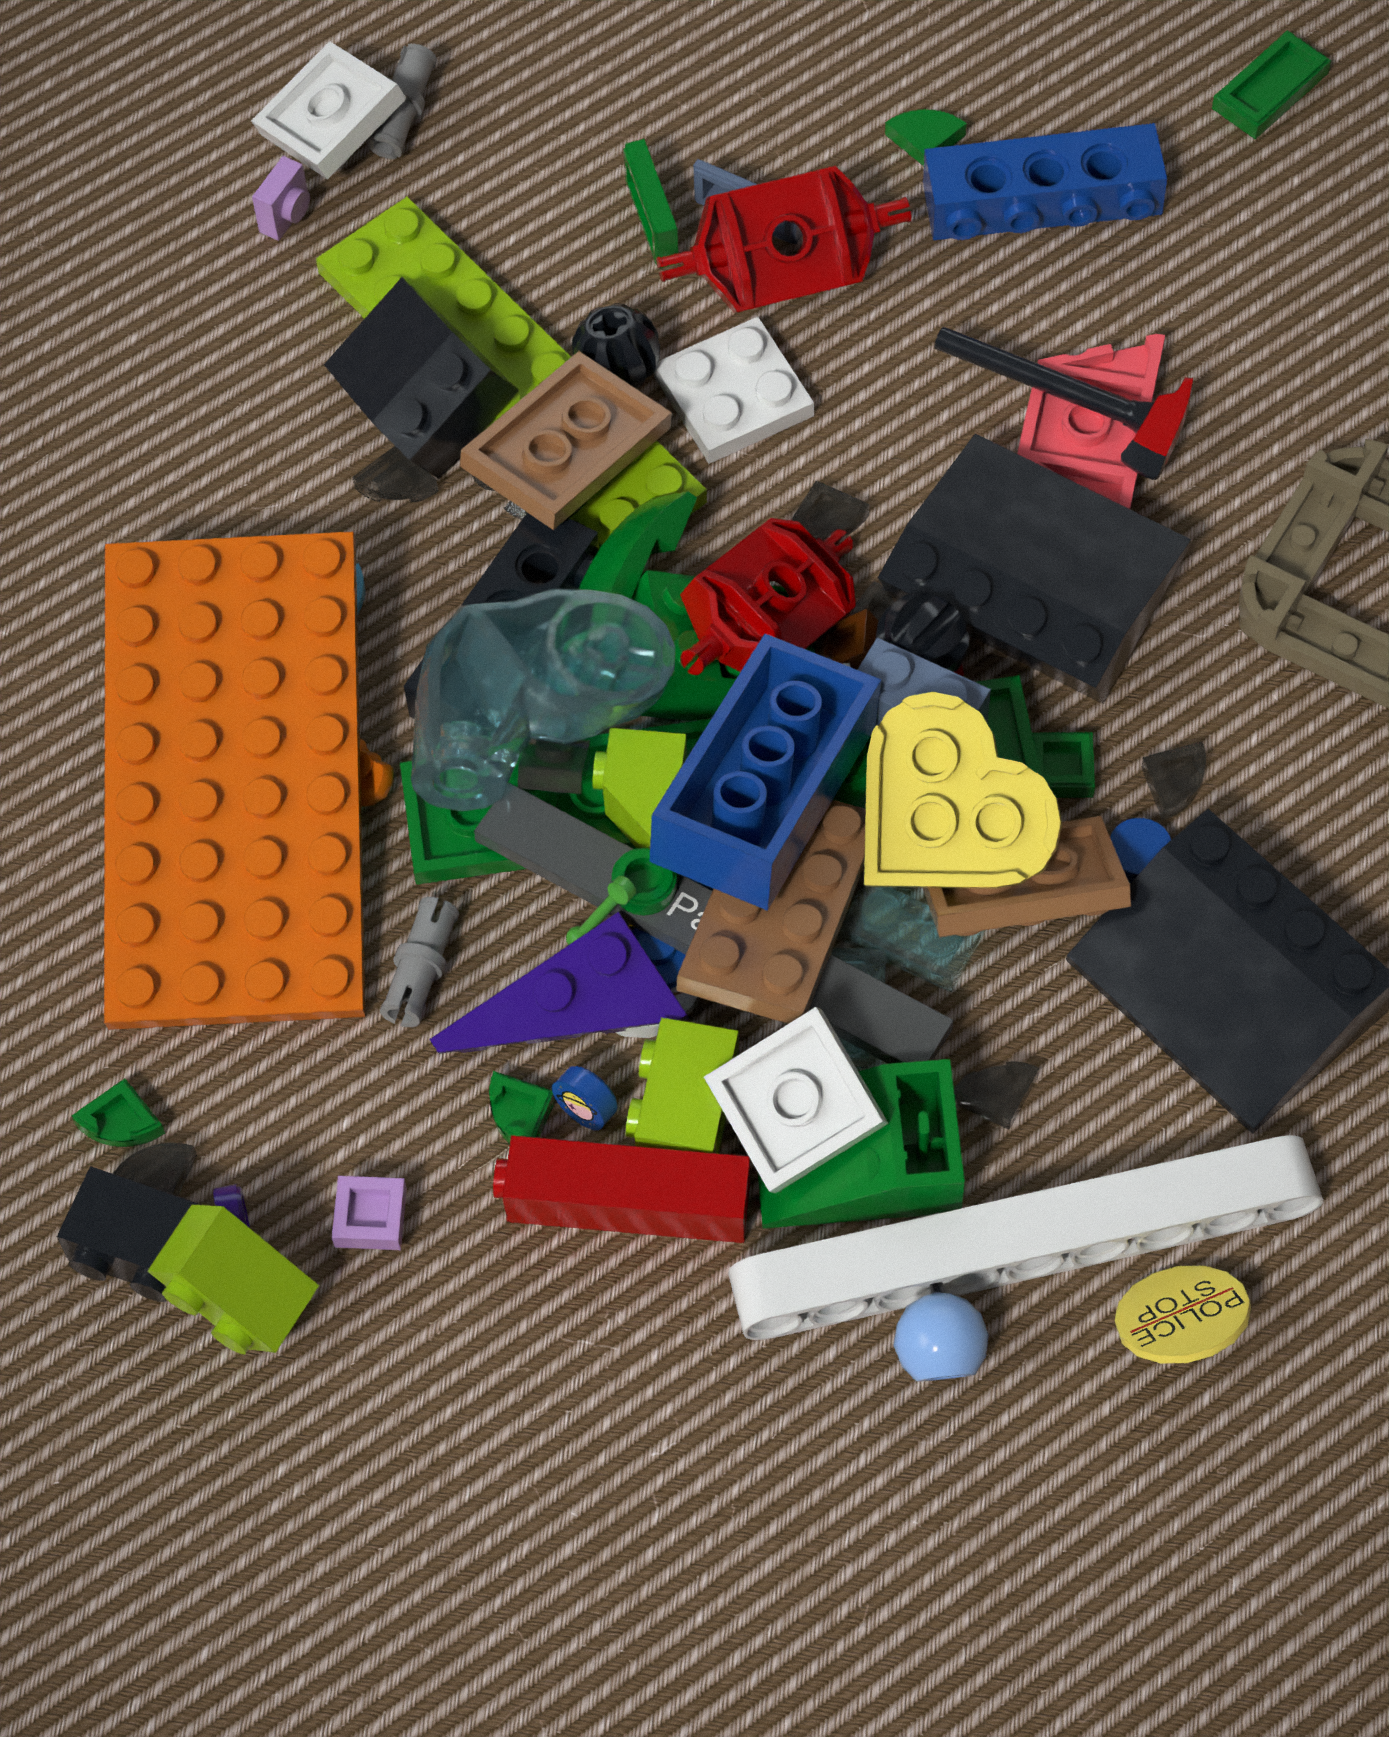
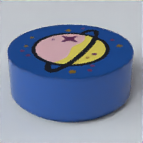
[552,1066,618,1130]

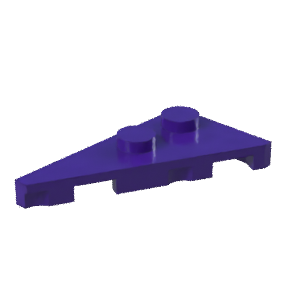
[429,912,690,1054]

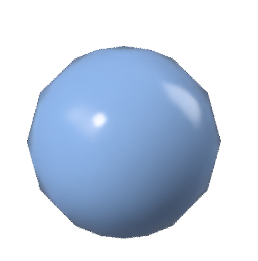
[894,1292,989,1382]

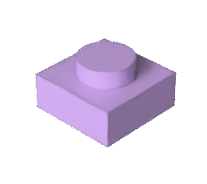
[252,156,310,241]
[332,1176,407,1250]

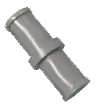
[367,44,437,159]
[380,897,459,1027]

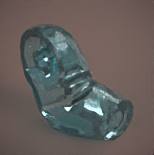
[411,589,676,811]

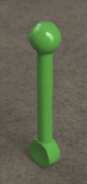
[566,876,636,945]

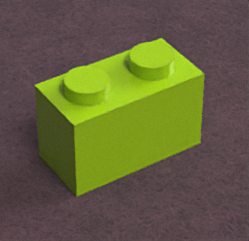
[625,1017,739,1154]
[148,1205,319,1354]

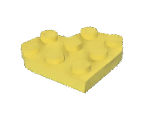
[864,692,1062,889]

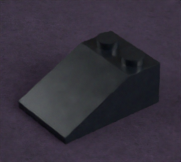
[324,277,519,479]

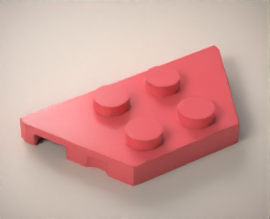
[1017,334,1165,510]

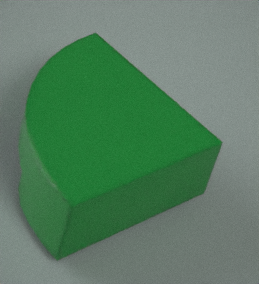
[885,109,967,167]
[489,1071,556,1144]
[71,1078,165,1147]

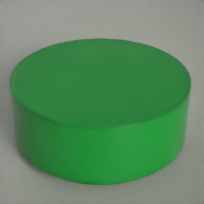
[612,848,677,916]

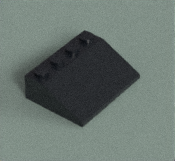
[877,433,1192,704]
[1066,808,1389,1134]

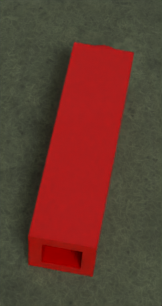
[493,1135,751,1243]

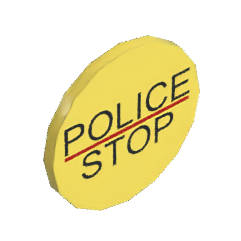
[1115,1266,1251,1363]

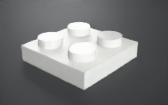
[251,41,407,180]
[654,317,814,464]
[704,1007,889,1193]

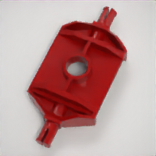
[656,166,912,313]
[680,518,856,675]

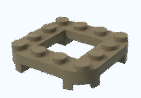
[1239,439,1389,708]

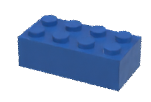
[649,633,881,911]

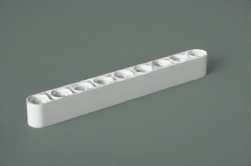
[728,1135,1323,1340]

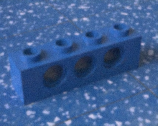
[923,123,1167,241]

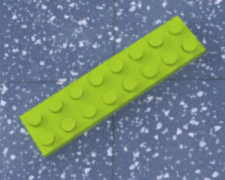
[316,196,707,549]

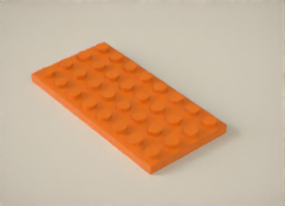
[104,531,366,1030]

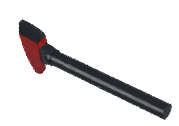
[934,327,1193,480]

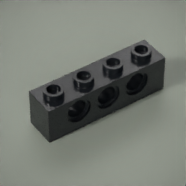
[404,512,599,749]

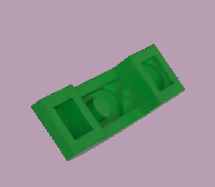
[560,491,697,716]

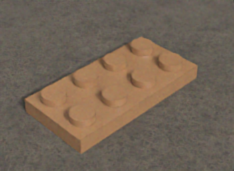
[676,800,866,1024]

